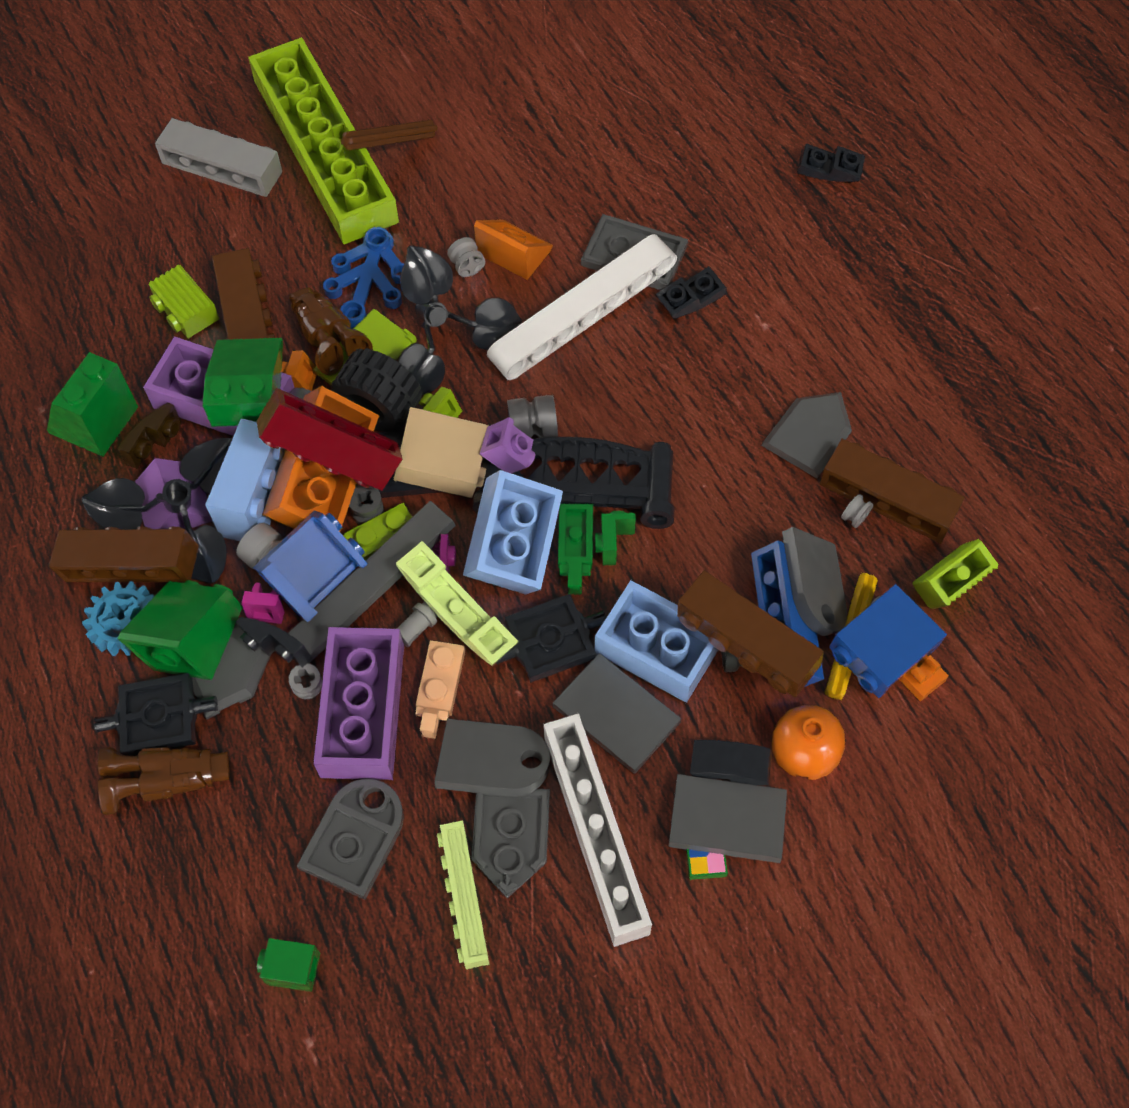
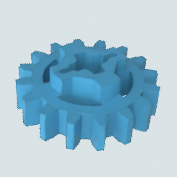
[82,581,154,656]

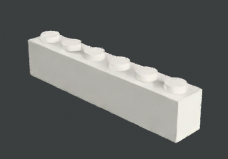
[544,713,652,947]

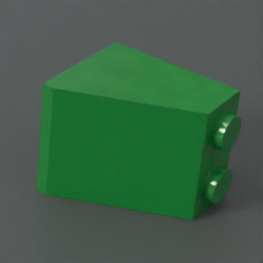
[47,352,138,457]
[117,580,243,680]

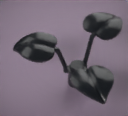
[397,245,522,395]
[82,438,232,584]

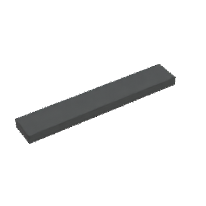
[288,501,456,664]

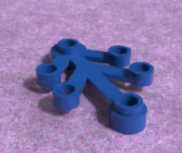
[323,227,404,329]

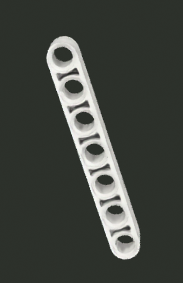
[487,234,677,380]

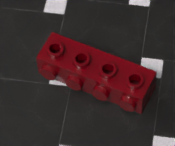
[256,388,403,491]

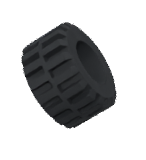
[331,349,422,432]

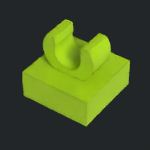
[419,386,462,418]

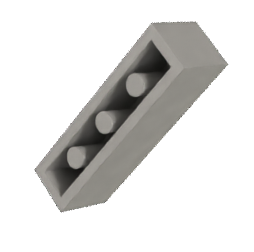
[155,118,283,197]

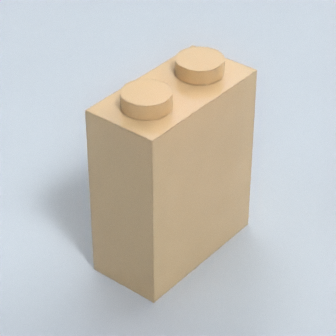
[394,407,489,498]

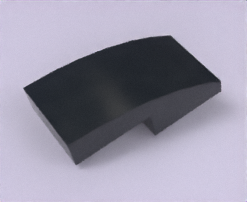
[797,143,865,182]
[656,266,728,319]
[236,617,313,668]
[690,740,772,785]

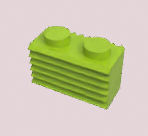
[149,265,219,339]
[912,539,998,609]

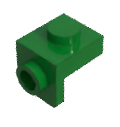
[595,510,636,566]

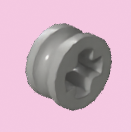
[841,494,873,528]
[289,663,323,699]

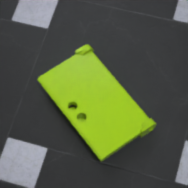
[313,309,417,385]

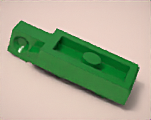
[558,504,593,595]

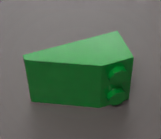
[203,338,283,427]

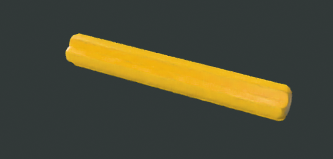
[825,573,878,700]

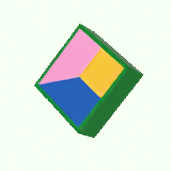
[686,849,728,880]

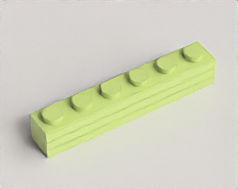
[437,820,489,969]

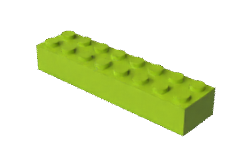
[248,37,399,245]

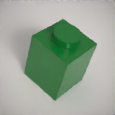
[257,938,321,992]

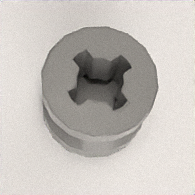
[447,237,486,277]

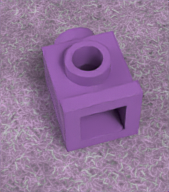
[480,417,535,474]

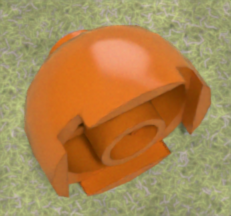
[772,705,845,780]

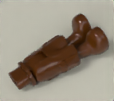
[289,287,373,375]
[98,747,230,815]

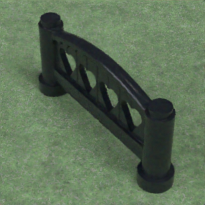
[472,437,675,529]

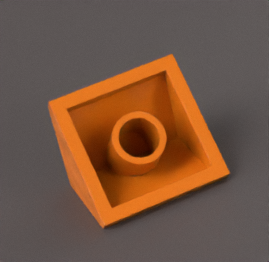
[474,219,553,280]

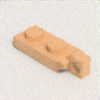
[415,640,465,739]

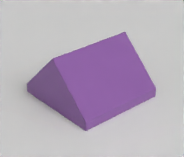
[135,458,212,530]

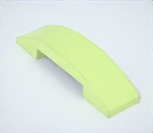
[396,541,518,666]

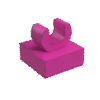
[242,582,284,624]

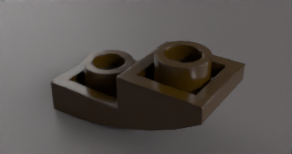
[117,403,181,469]

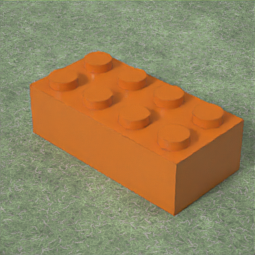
[262,386,379,532]

